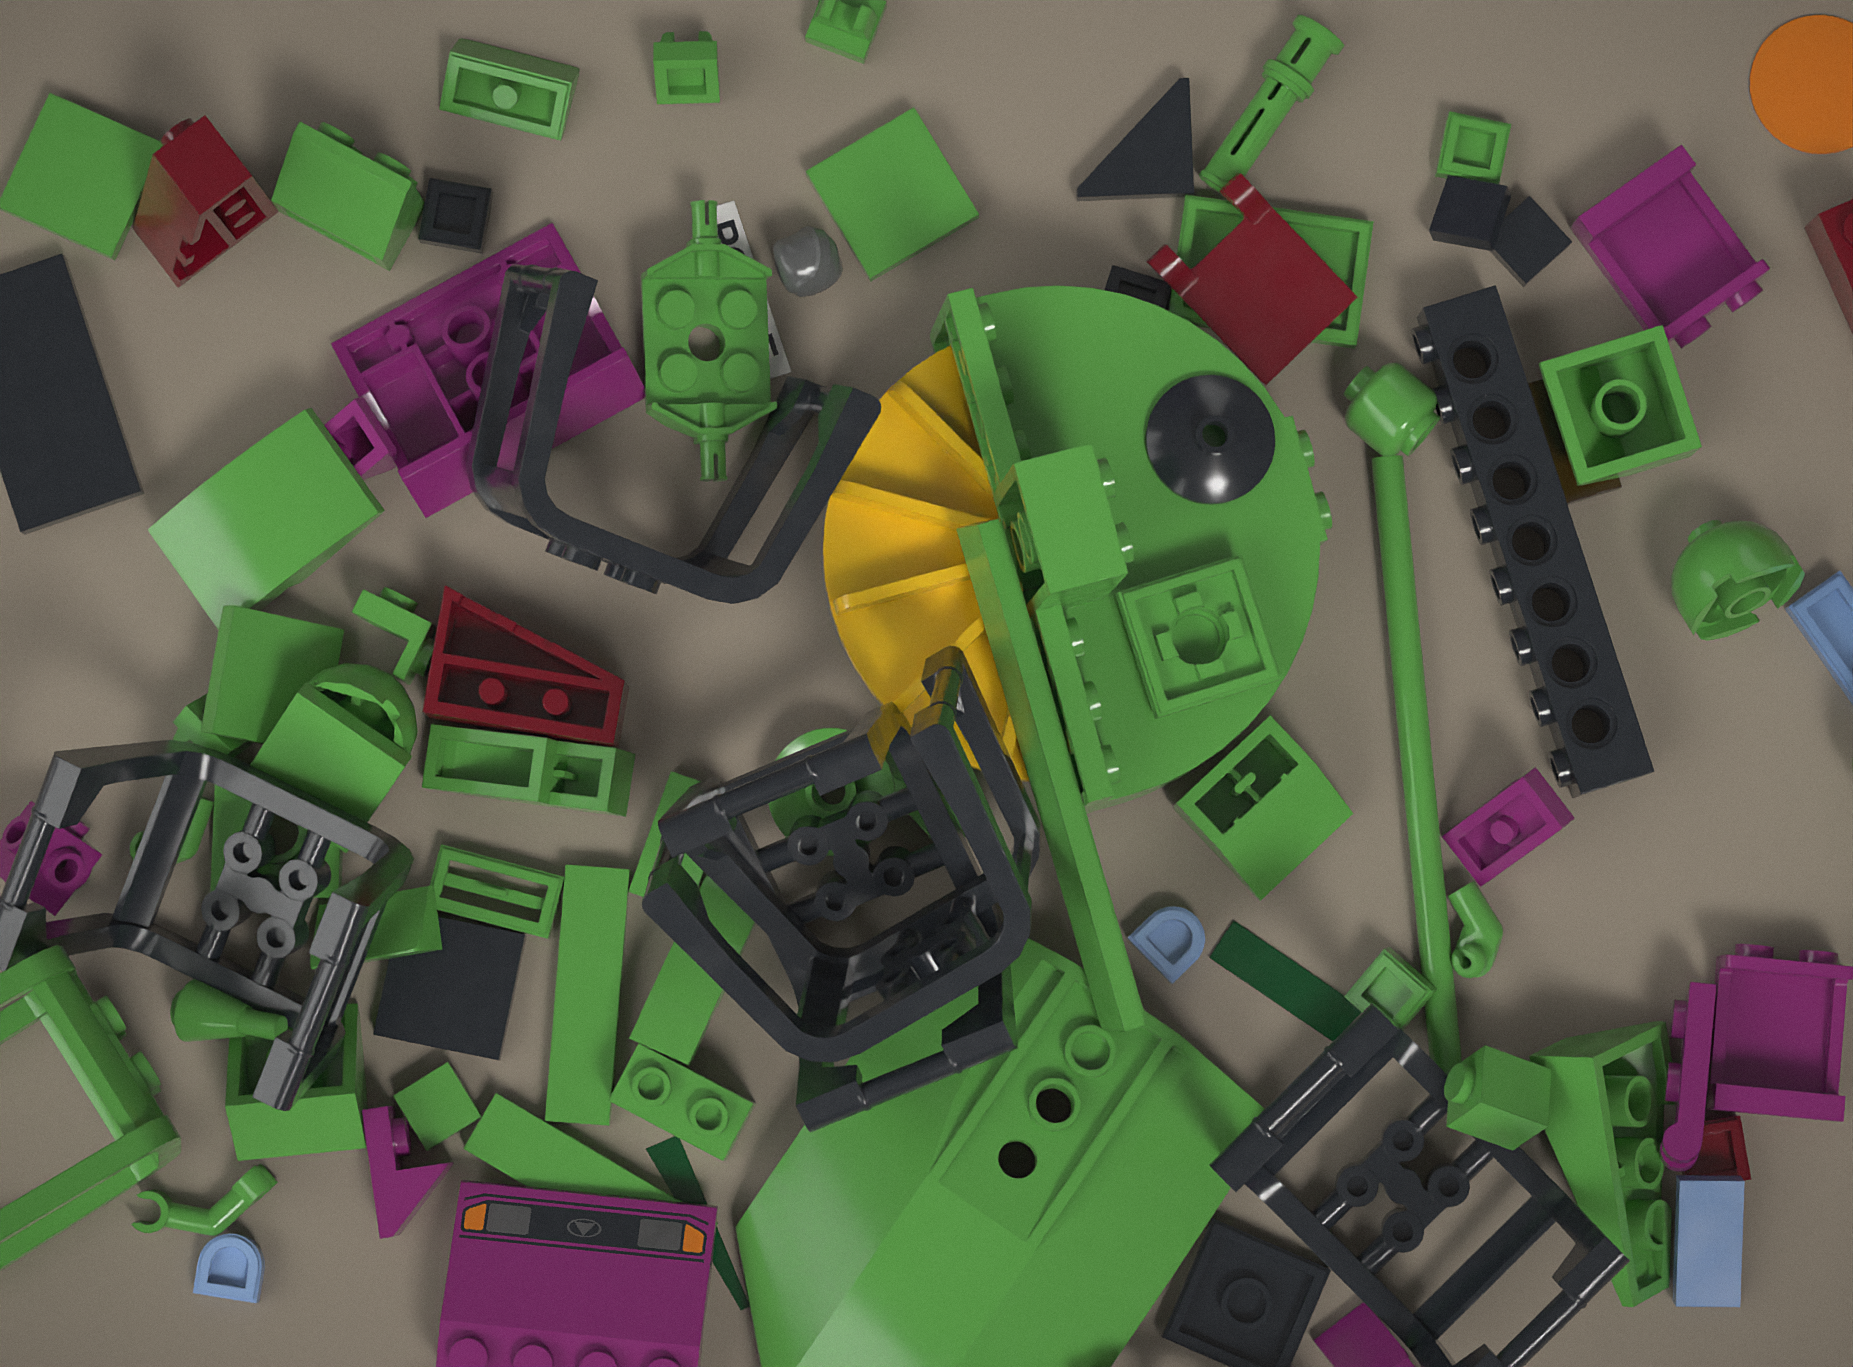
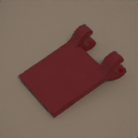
[1146,173,1358,386]

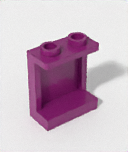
[1570,144,1770,349]
[1705,944,1853,1122]

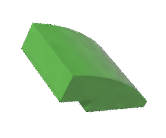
[148,408,385,630]

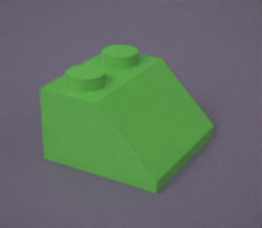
[1539,325,1702,486]
[225,1003,368,1161]

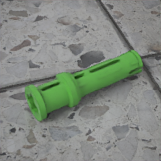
[1199,14,1344,194]

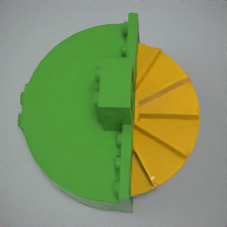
[822,285,1332,814]

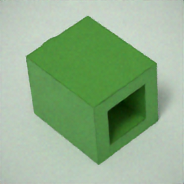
[1444,1045,1551,1151]

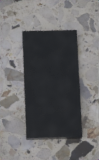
[0,254,145,535]

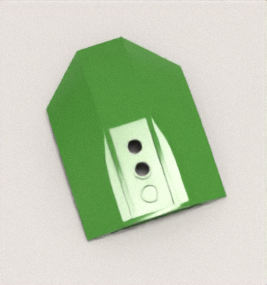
[735,938,1265,1367]

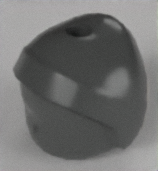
[773,226,843,297]

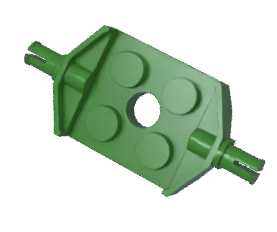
[641,200,777,482]

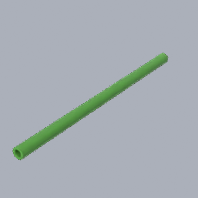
[1371,455,1462,1075]

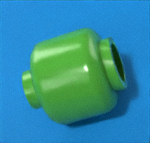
[1343,362,1440,457]

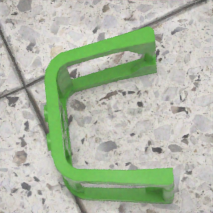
[0,945,181,1271]

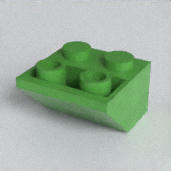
[271,121,425,271]
[1172,715,1354,901]

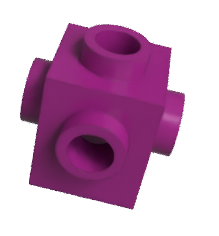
[0,801,102,916]

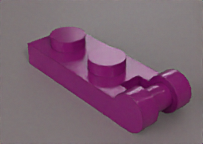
[1659,982,1716,1172]

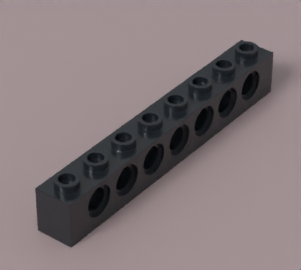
[1411,285,1655,799]

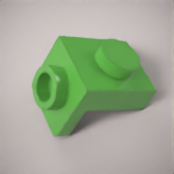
[352,586,437,685]

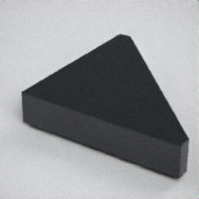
[1076,78,1194,201]

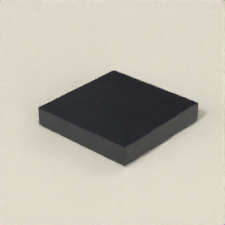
[373,917,527,1061]
[1161,1218,1331,1367]

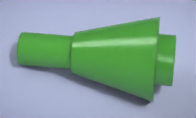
[170,979,288,1042]

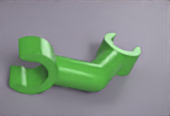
[131,1164,278,1236]

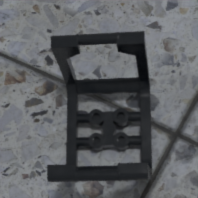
[466,264,881,604]
[642,646,1041,1062]
[658,701,1018,1132]
[0,740,414,1111]
[1209,1003,1630,1367]

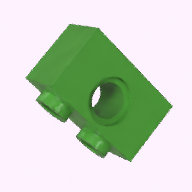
[608,1043,756,1161]

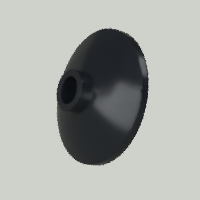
[1145,375,1275,505]

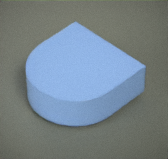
[1127,906,1205,984]
[193,1233,265,1303]

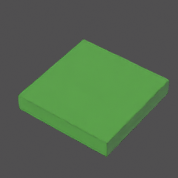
[0,93,163,261]
[806,107,979,282]
[201,605,344,744]
[250,682,413,853]

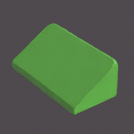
[439,38,580,141]
[310,886,442,970]

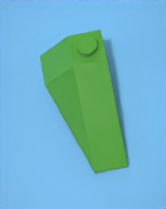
[1529,1021,1675,1307]

